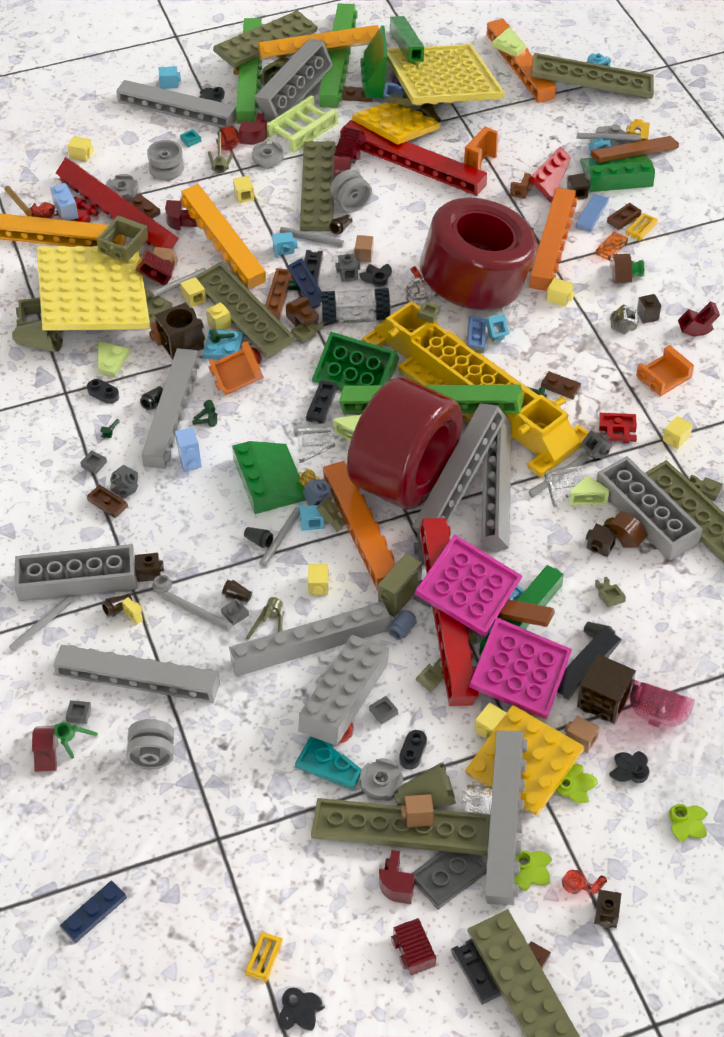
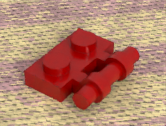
[56,196,99,223]
[599,412,637,443]

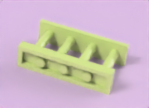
[267,95,338,153]

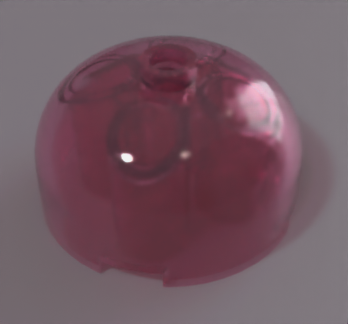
[630,680,695,728]

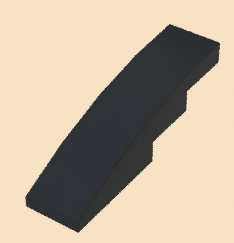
[557,627,622,700]

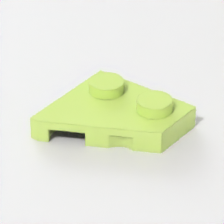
[98,341,130,377]

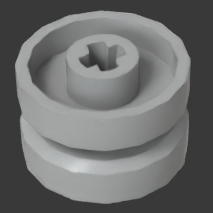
[147,140,184,180]
[330,170,372,213]
[126,719,174,769]

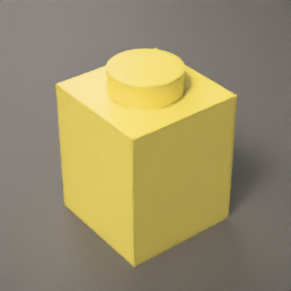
[67,136,94,161]
[233,175,254,203]
[180,277,206,308]
[546,277,575,307]
[206,302,232,330]
[662,416,693,449]
[308,564,329,595]
[474,702,507,739]

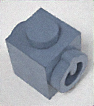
[303,479,333,506]

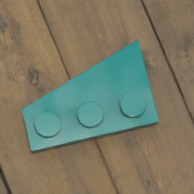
[295,736,362,791]

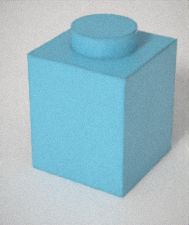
[158,66,181,89]

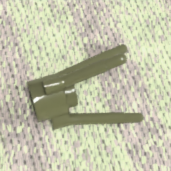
[208,132,233,173]
[246,597,285,639]

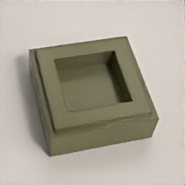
[417,302,441,323]

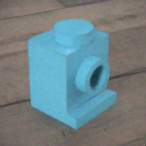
[587,53,611,66]
[588,138,611,156]
[272,232,298,258]
[484,314,510,342]
[299,504,326,531]

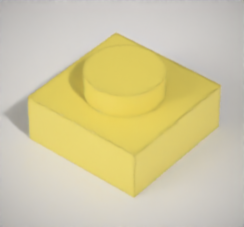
[122,598,143,625]

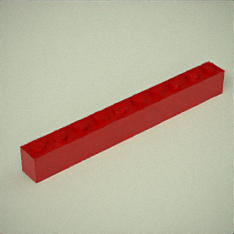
[340,120,487,196]
[55,157,179,249]
[419,518,479,706]

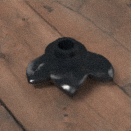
[199,87,225,102]
[359,264,392,287]
[609,751,650,783]
[280,987,325,1031]

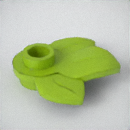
[556,764,598,803]
[669,804,708,842]
[516,850,552,891]

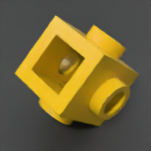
[626,119,650,142]

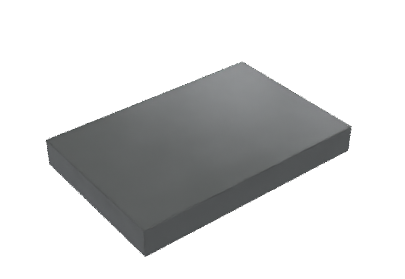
[412,851,487,910]

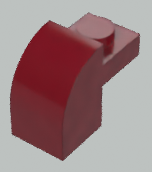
[238,113,267,145]
[334,156,351,179]
[165,200,198,231]
[677,301,720,336]
[32,725,59,772]
[379,850,415,904]

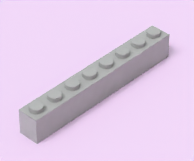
[116,80,236,130]
[141,348,201,469]
[412,403,506,535]
[481,413,512,553]
[229,601,390,676]
[53,645,220,703]
[485,731,528,905]

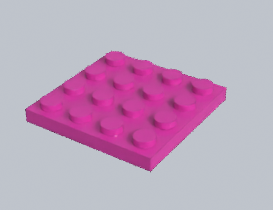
[414,534,523,637]
[469,617,572,720]

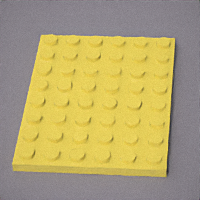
[387,44,505,105]
[37,246,150,330]

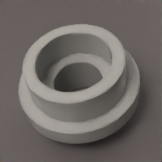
[152,575,172,593]

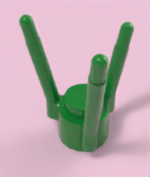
[54,722,98,759]

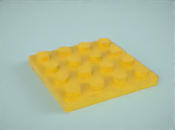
[352,102,440,145]
[465,705,584,817]

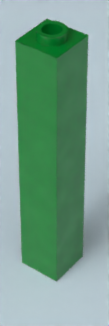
[390,16,424,62]
[479,565,564,656]

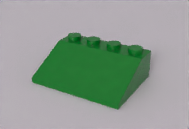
[360,25,388,98]
[580,155,655,192]
[312,331,400,390]
[232,441,306,514]

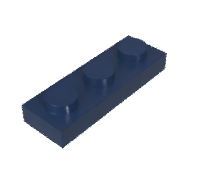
[287,258,321,309]
[60,880,127,944]

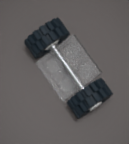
[321,288,391,324]

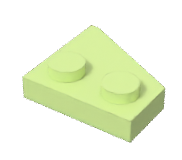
[492,27,526,57]

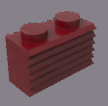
[334,125,366,164]
[135,249,175,286]
[390,918,436,975]

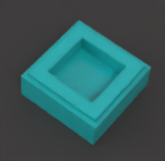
[180,129,202,147]

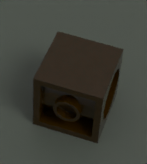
[154,302,205,360]
[577,654,636,724]

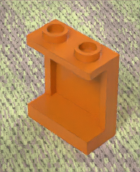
[464,126,498,170]
[208,341,264,396]
[636,345,694,397]

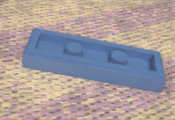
[575,194,609,232]
[466,316,486,354]

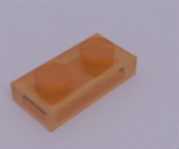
[595,231,628,261]

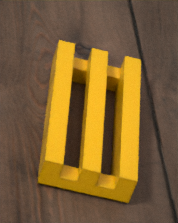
[626,213,658,241]
[245,932,283,983]

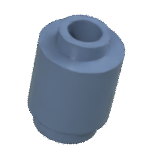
[388,610,417,640]

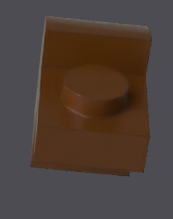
[610,254,632,283]
[286,296,319,327]
[603,512,648,548]

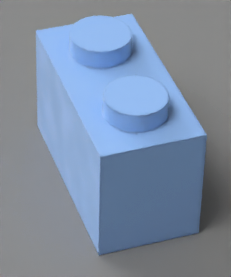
[50,183,79,221]
[175,427,202,472]

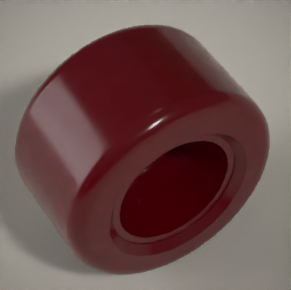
[420,197,537,311]
[347,377,463,510]

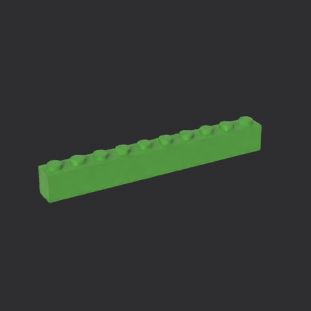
[319,3,358,108]
[236,18,264,124]
[339,384,524,414]

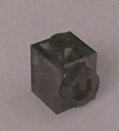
[610,304,639,335]

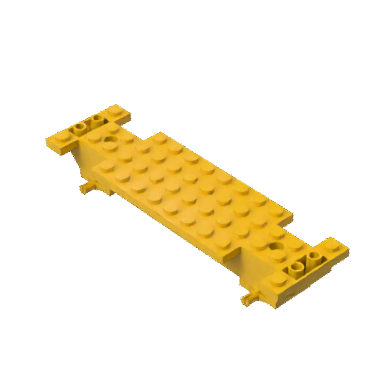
[362,301,589,478]

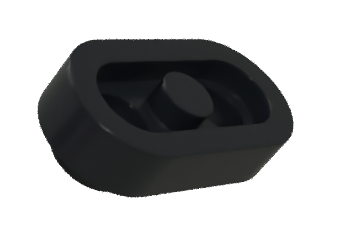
[87,379,120,404]
[399,730,427,770]

